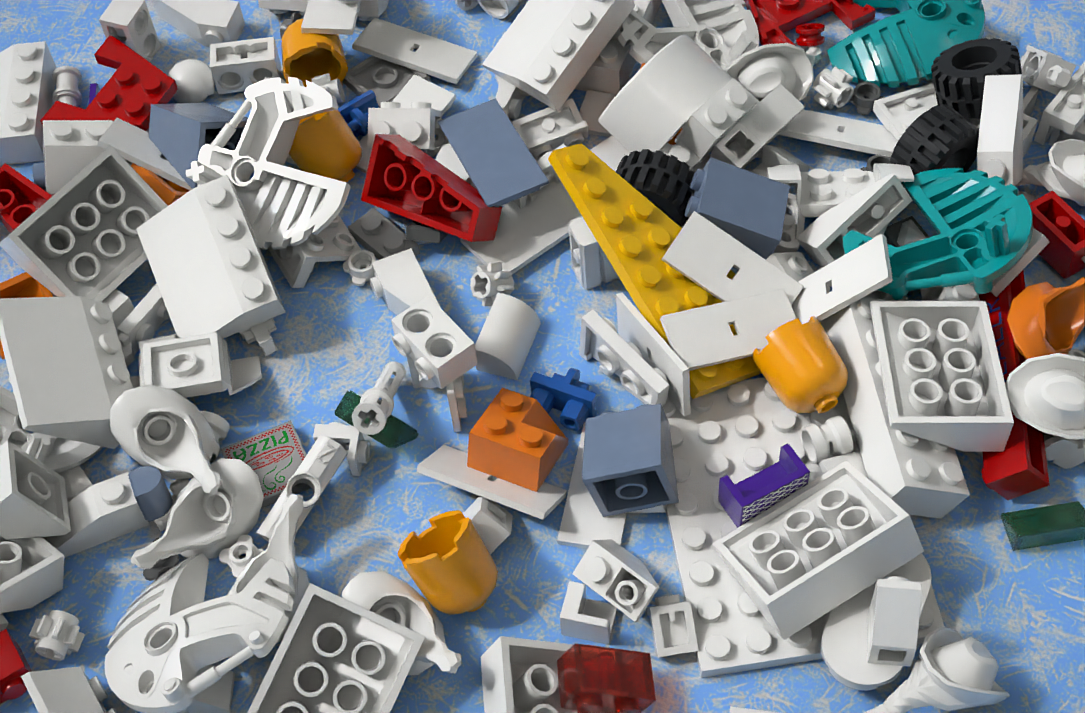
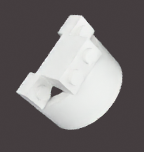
[598,35,759,170]

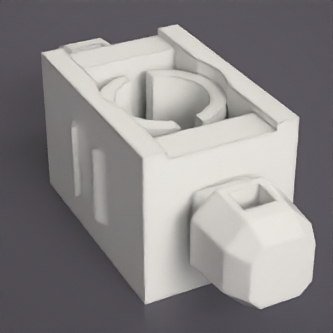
[1020,45,1076,95]

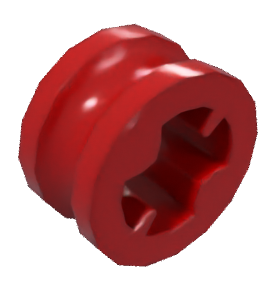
[795,23,825,46]

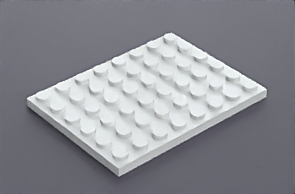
[643,377,945,678]

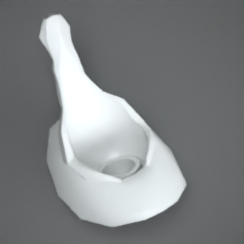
[724,43,822,102]
[1015,139,1085,206]
[1005,353,1085,439]
[110,384,223,495]
[131,458,264,570]
[226,494,309,643]
[342,571,462,675]
[864,626,1010,713]

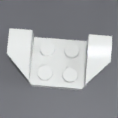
[767,163,914,217]
[130,332,262,398]

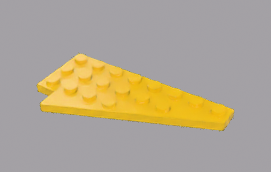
[548,143,762,399]

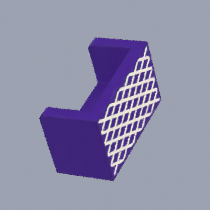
[718,443,810,528]

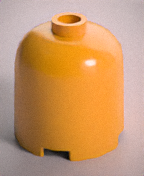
[281,18,348,87]
[289,110,362,182]
[752,316,848,414]
[398,510,498,615]

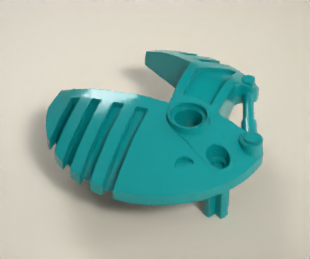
[827,0,985,87]
[843,168,1033,300]

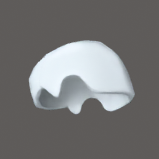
[168,59,215,103]

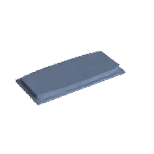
[437,98,549,207]

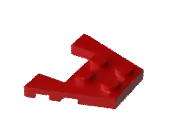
[744,0,876,45]
[40,35,178,131]

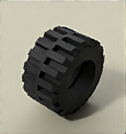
[931,38,1024,120]
[890,104,979,175]
[616,149,695,228]

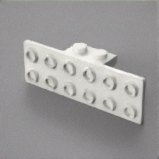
[460,136,630,274]

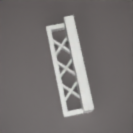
[1034,61,1085,145]

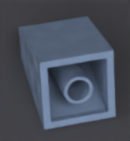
[149,103,248,189]
[685,157,790,271]
[582,403,679,517]

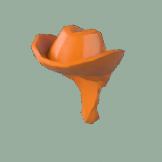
[1007,277,1085,360]

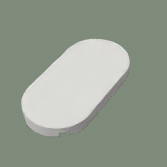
[821,553,932,691]

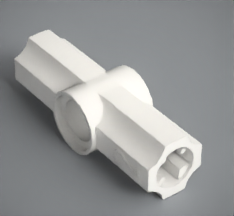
[256,434,348,542]

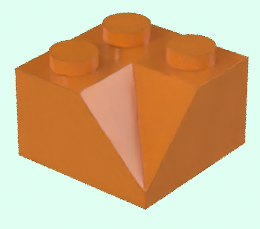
[467,387,568,492]

